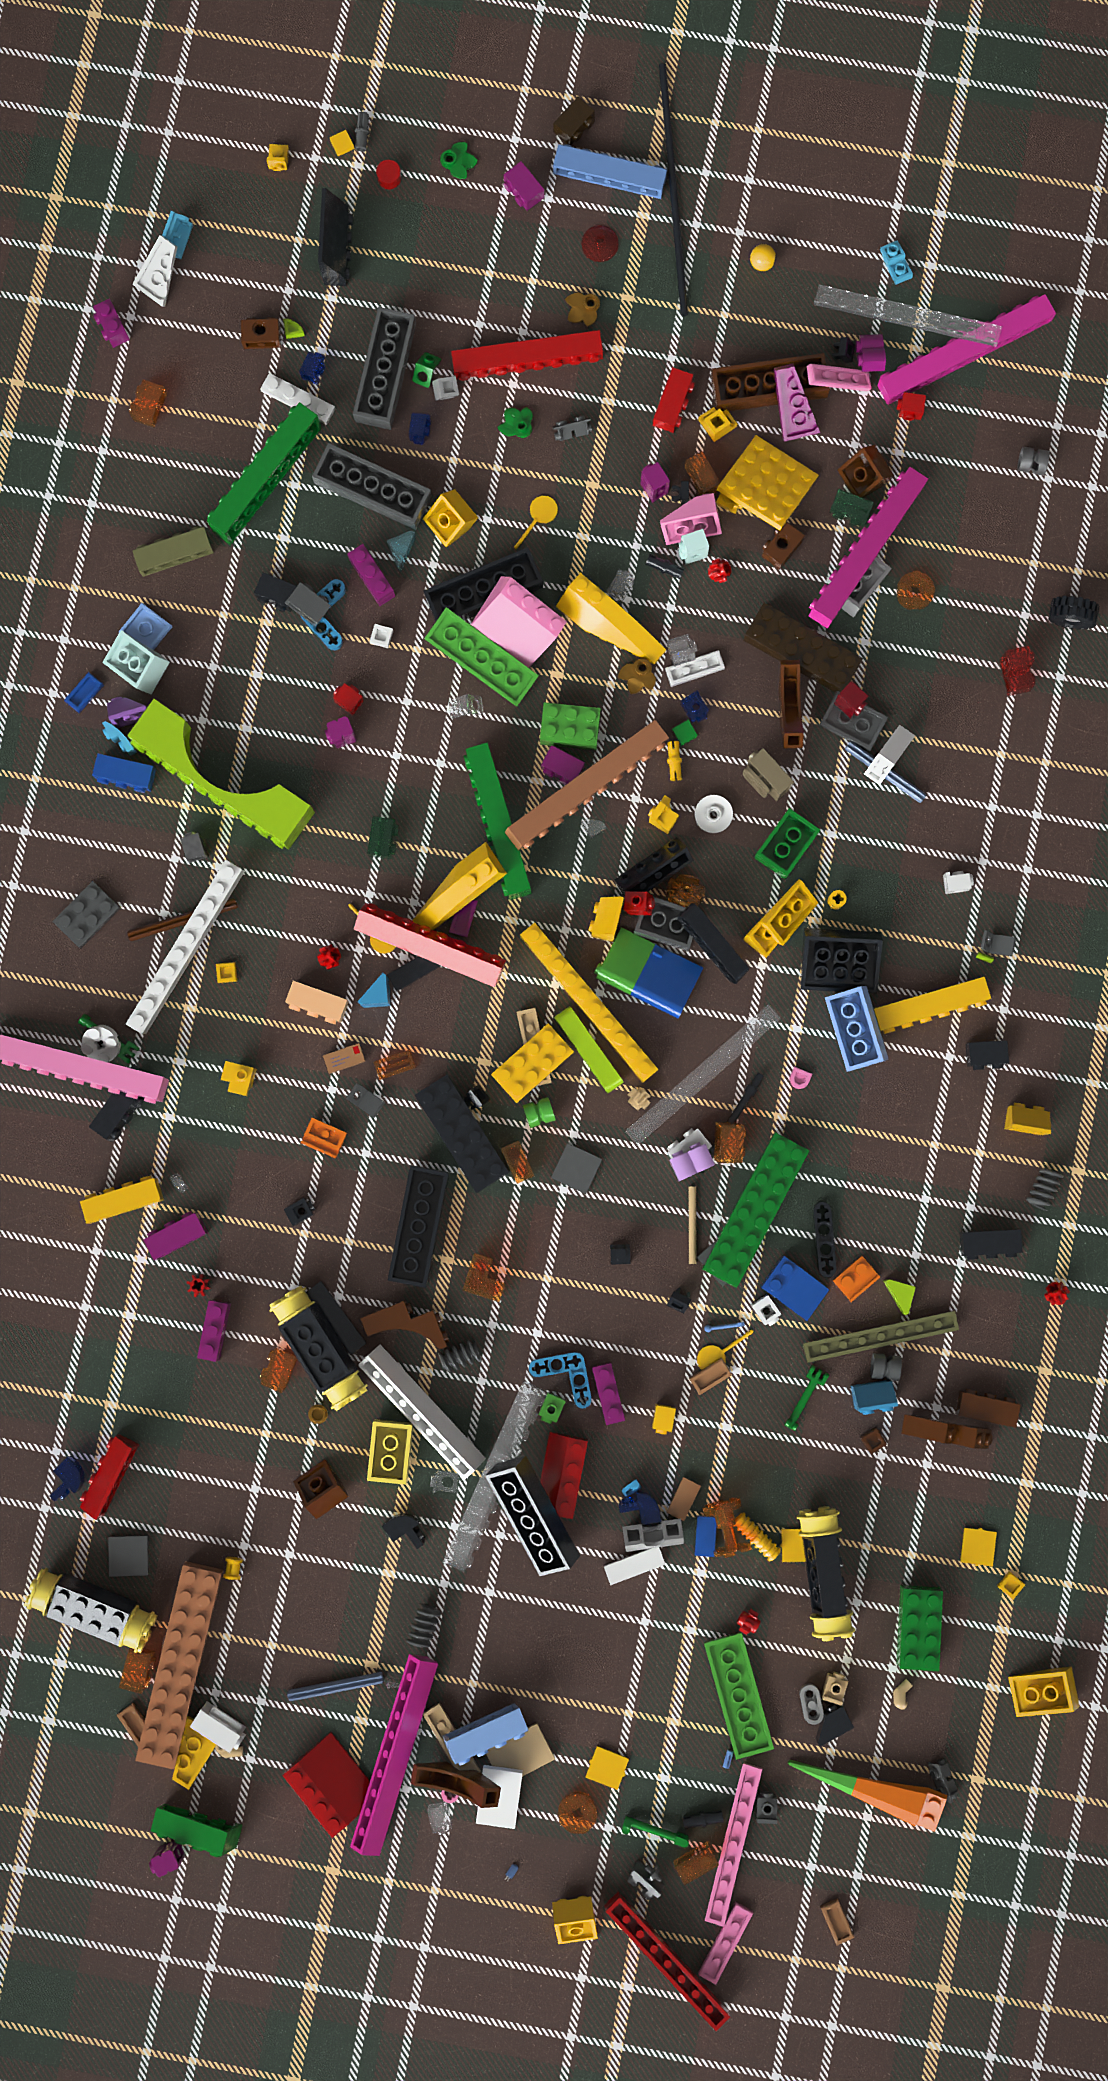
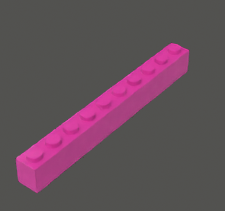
[877,294,1056,405]
[808,467,928,628]
[350,1654,438,1856]

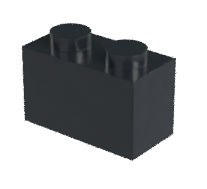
[254,572,297,612]
[965,1040,1009,1070]

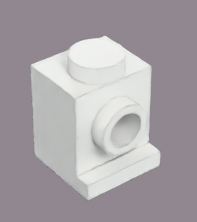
[943,871,974,894]
[751,1294,781,1326]

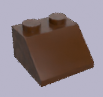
[838,445,894,501]
[293,1459,349,1519]

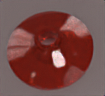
[581,225,619,262]

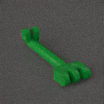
[78,1014,140,1064]
[784,1365,829,1431]
[622,1816,689,1848]

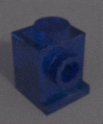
[299,351,325,385]
[409,413,432,445]
[680,690,709,723]

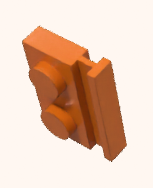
[300,1118,348,1159]
[832,1256,880,1302]

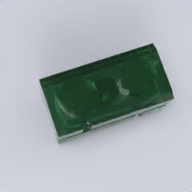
[829,489,874,527]
[367,816,399,860]

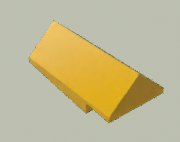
[743,879,818,958]

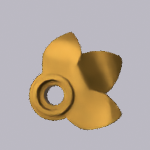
[565,292,600,327]
[618,658,656,694]

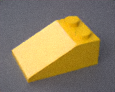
[589,896,624,942]
[1008,1667,1080,1717]

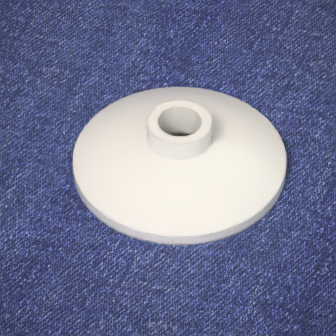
[695,795,733,833]

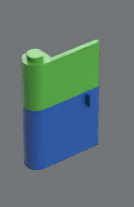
[594,927,703,1018]

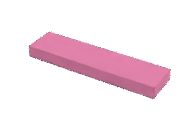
[807,364,871,391]
[698,1901,753,1985]

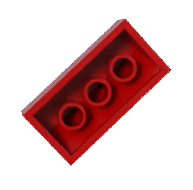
[540,1432,588,1519]
[80,1434,140,1520]

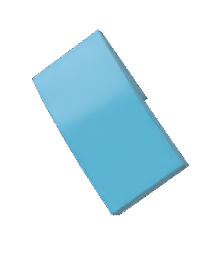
[880,240,913,285]
[102,721,137,756]

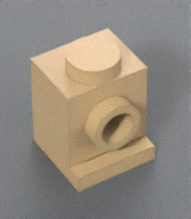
[821,1672,848,1706]

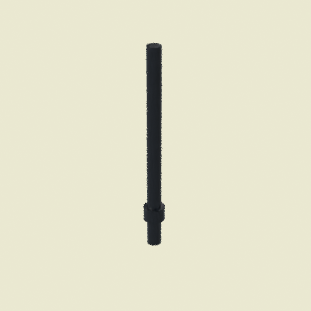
[701,1072,764,1173]

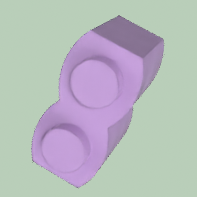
[669,1142,715,1181]

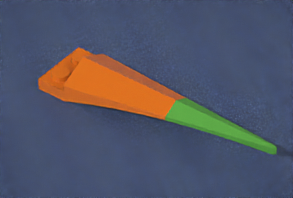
[788,1760,947,1832]

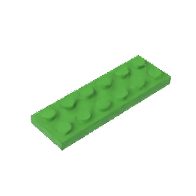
[424,607,539,707]
[704,1632,774,1760]

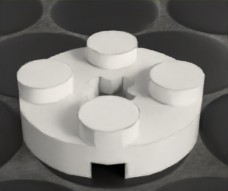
[81,1025,121,1062]

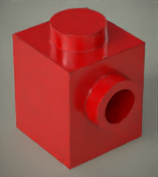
[896,392,926,421]
[333,683,364,715]
[624,892,655,915]

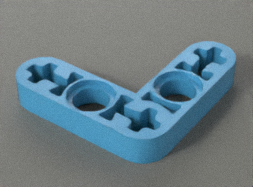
[300,579,346,651]
[529,1352,591,1408]

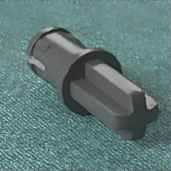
[355,112,370,152]

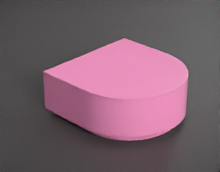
[790,1067,812,1089]

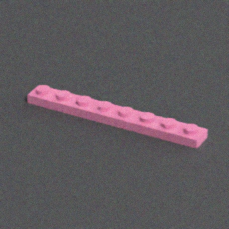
[705,1762,763,1927]

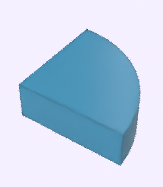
[622,1479,641,1497]

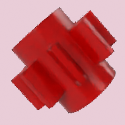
[708,558,731,583]
[317,944,341,970]
[187,1274,211,1297]
[1044,1281,1070,1306]
[736,1609,761,1635]

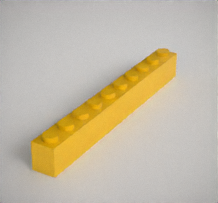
[520,922,658,1083]

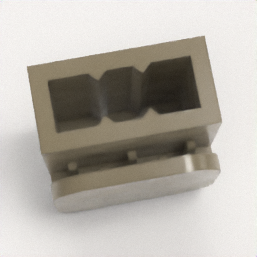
[743,748,794,802]

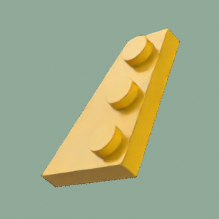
[172,1716,216,1790]

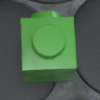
[539,1392,566,1424]

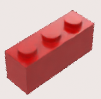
[653,367,695,433]

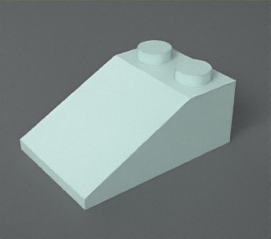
[102,630,170,694]

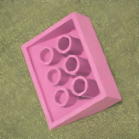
[471,576,567,668]

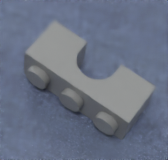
[622,1519,684,1552]

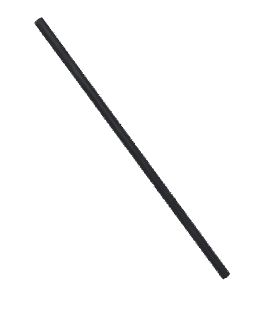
[659,63,688,317]

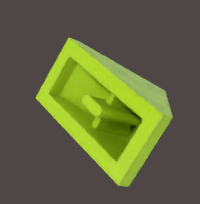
[884,1279,916,1315]

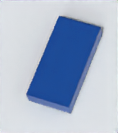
[64,672,104,714]
[695,1515,717,1557]

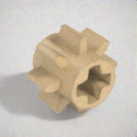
[628,1087,651,1110]

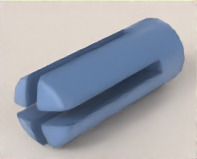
[723,1750,734,1769]

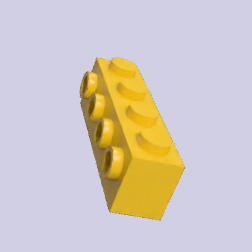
[80,1176,164,1224]

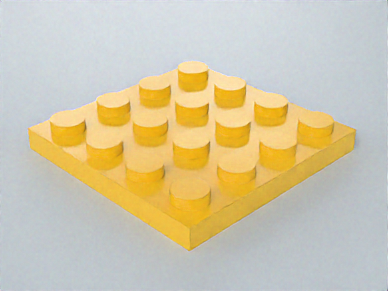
[717,435,819,531]

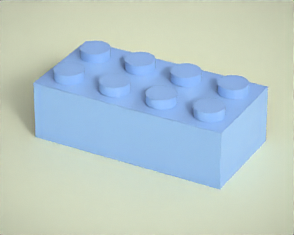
[825,986,889,1072]
[442,1703,529,1765]

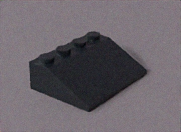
[318,188,353,286]
[800,928,883,994]

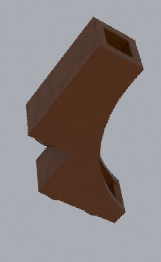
[779,660,804,748]
[360,1300,450,1349]
[901,1414,993,1449]
[410,1762,501,1808]

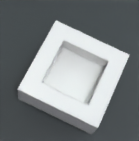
[370,624,393,648]

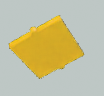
[960,1527,997,1567]
[780,1529,805,1562]
[585,1746,629,1790]

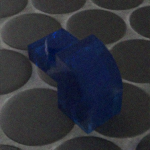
[50,1455,85,1502]
[618,1491,661,1525]

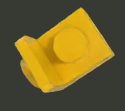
[267,144,289,171]
[716,493,743,514]

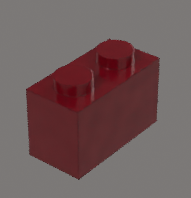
[834,681,868,719]

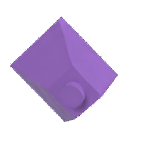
[107,697,147,728]

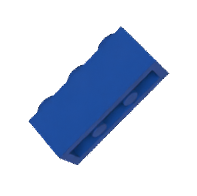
[92,754,156,793]

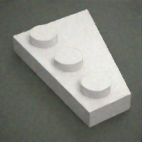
[132,235,177,307]

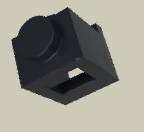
[284,1198,316,1226]
[610,1244,631,1265]

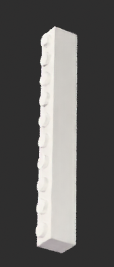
[126,860,245,1034]

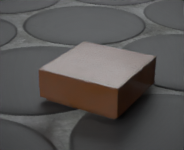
[860,1427,887,1454]

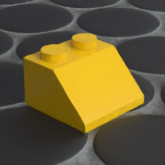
[423,489,478,547]
[1004,1103,1051,1135]
[552,1896,598,1944]

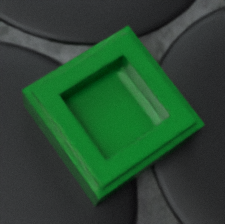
[672,720,698,746]

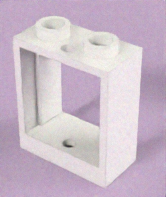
[864,725,915,785]
[190,1701,246,1753]

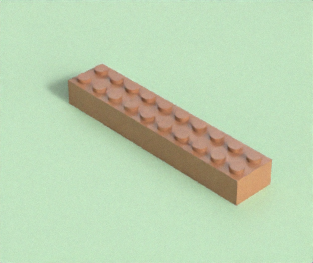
[135,1561,223,1769]

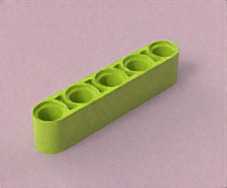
[554,1006,624,1093]

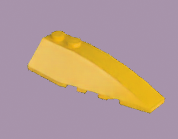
[556,572,666,665]
[412,842,507,930]

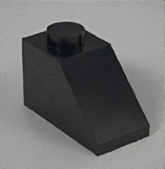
[816,1703,854,1747]

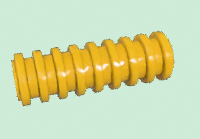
[732,1512,781,1561]

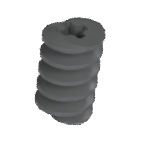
[1026,1168,1064,1211]
[438,1339,481,1373]
[406,1603,441,1648]

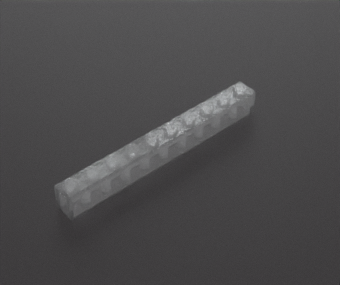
[443,1380,546,1572]

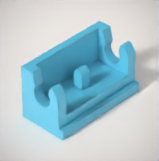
[162,211,193,259]

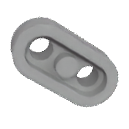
[799,1683,824,1725]

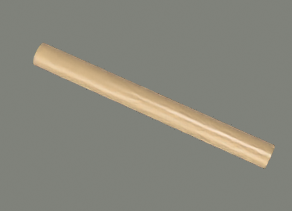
[689,1186,697,1264]

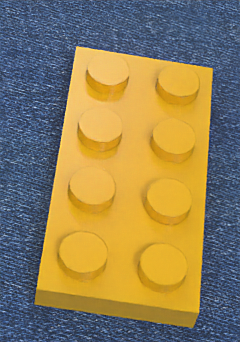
[491,1023,574,1103]

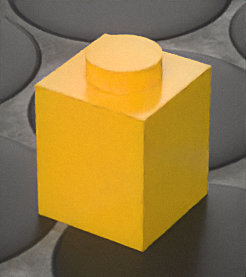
[652,1404,676,1435]

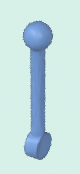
[704,1322,745,1332]

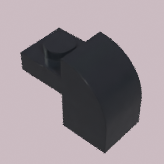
[382,1513,425,1549]

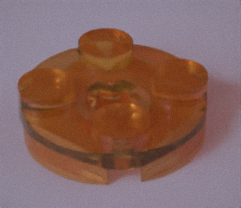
[896,570,935,610]
[666,874,706,907]
[558,1791,597,1834]

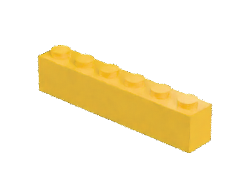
[874,977,991,1034]

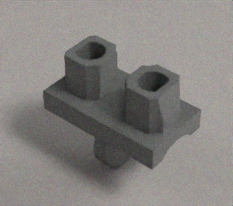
[628,1860,665,1900]

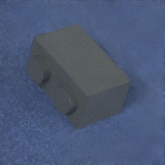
[285,582,331,626]

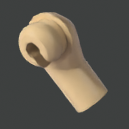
[893,1679,913,1710]
[215,1745,243,1758]

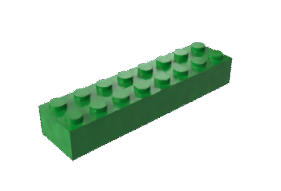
[207,402,322,545]
[463,742,531,900]
[701,1132,809,1288]

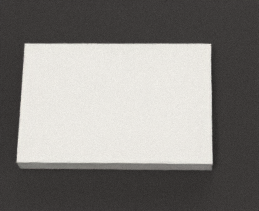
[476,1765,523,1829]

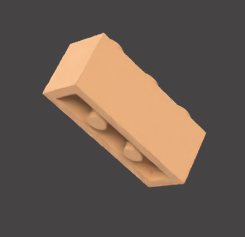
[285,981,349,1024]

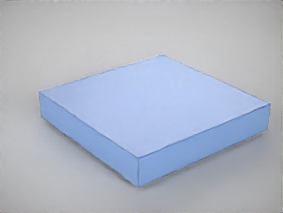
[119,603,172,650]

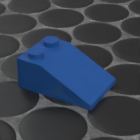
[760,1256,829,1321]

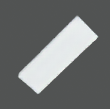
[665,650,725,687]
[604,1547,665,1585]

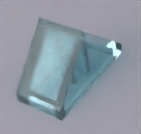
[387,531,416,572]

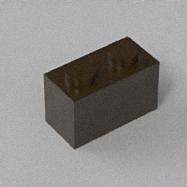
[553,97,595,145]

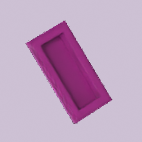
[449,900,478,937]

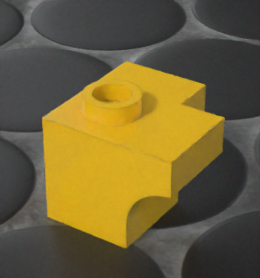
[698,407,738,442]
[648,795,679,834]
[221,1061,257,1096]

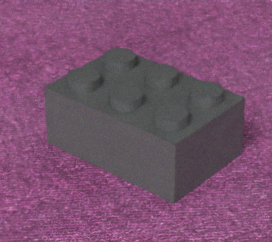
[634,897,693,951]

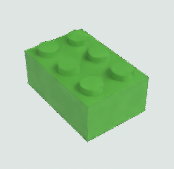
[540,702,601,750]

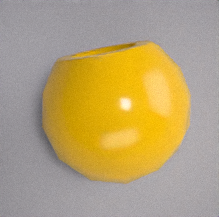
[750,244,775,271]

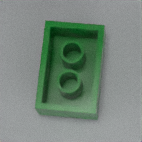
[754,808,820,879]

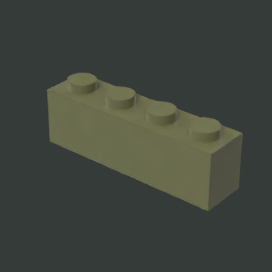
[132,526,214,577]

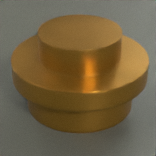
[308,1404,328,1424]

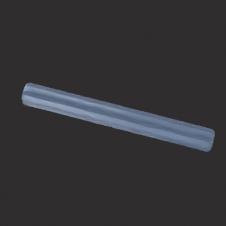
[845,741,926,803]
[287,1672,384,1701]

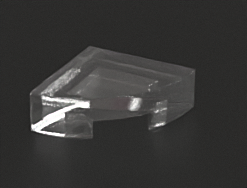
[581,819,607,838]

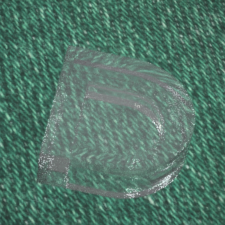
[170,1173,188,1193]

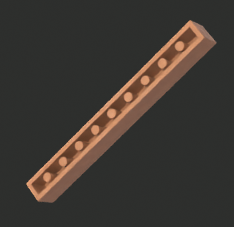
[505,720,669,850]

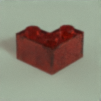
[999,646,1035,696]

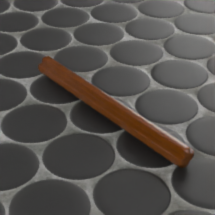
[127,898,238,941]

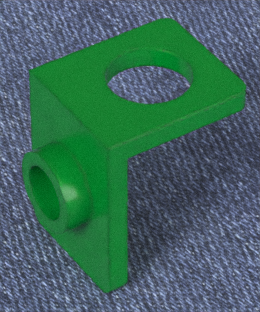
[412,352,441,388]

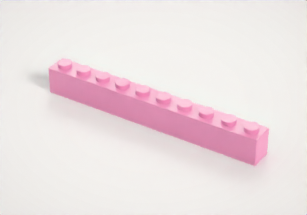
[0,1035,169,1104]

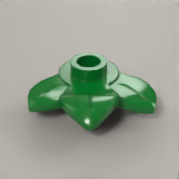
[440,142,478,179]
[498,407,533,438]

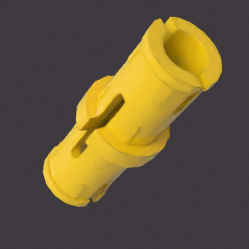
[667,741,682,781]

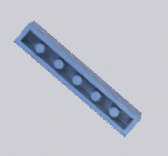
[553,144,667,199]

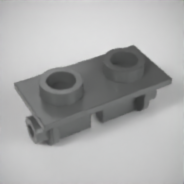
[552,415,592,441]
[928,1758,958,1803]

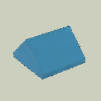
[358,973,391,1008]

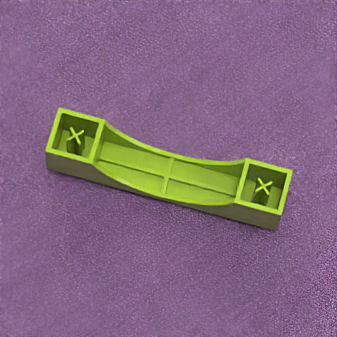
[127,699,315,850]

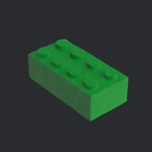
[896,1585,943,1671]

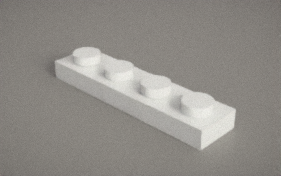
[260,373,336,425]

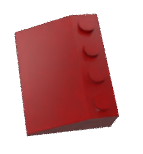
[282,1732,370,1838]

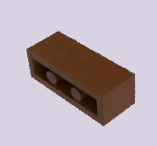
[955,1389,1021,1428]

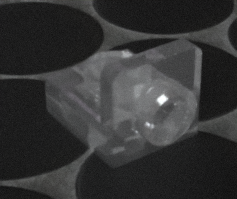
[606,569,635,603]

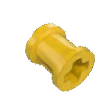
[827,890,847,910]
[223,1557,243,1580]

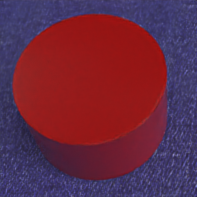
[376,160,401,189]

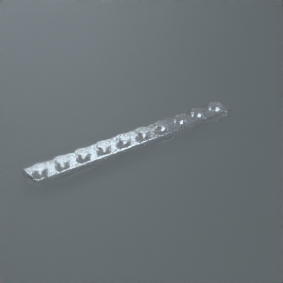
[814,285,1002,347]
[625,1004,781,1146]

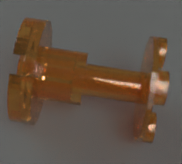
[702,1497,752,1558]

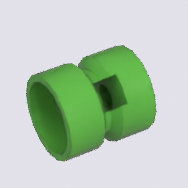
[523,1097,556,1128]

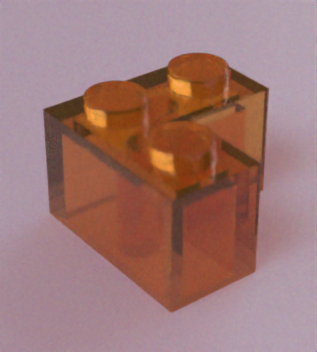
[463,1253,506,1302]

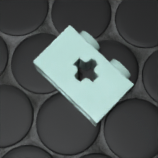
[678,529,709,564]

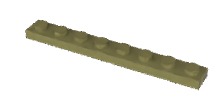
[803,1311,959,1363]

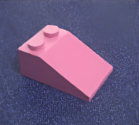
[660,493,722,545]

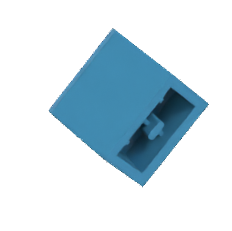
[851,1380,898,1415]

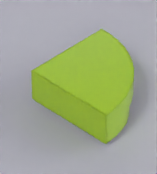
[283,318,305,339]

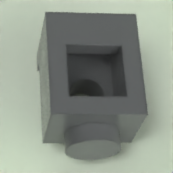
[756,1791,778,1824]

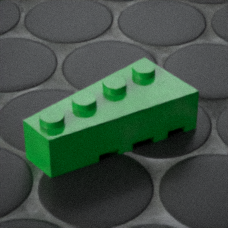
[151,1804,243,1857]

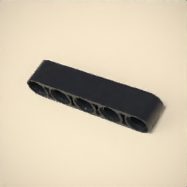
[678,903,749,984]

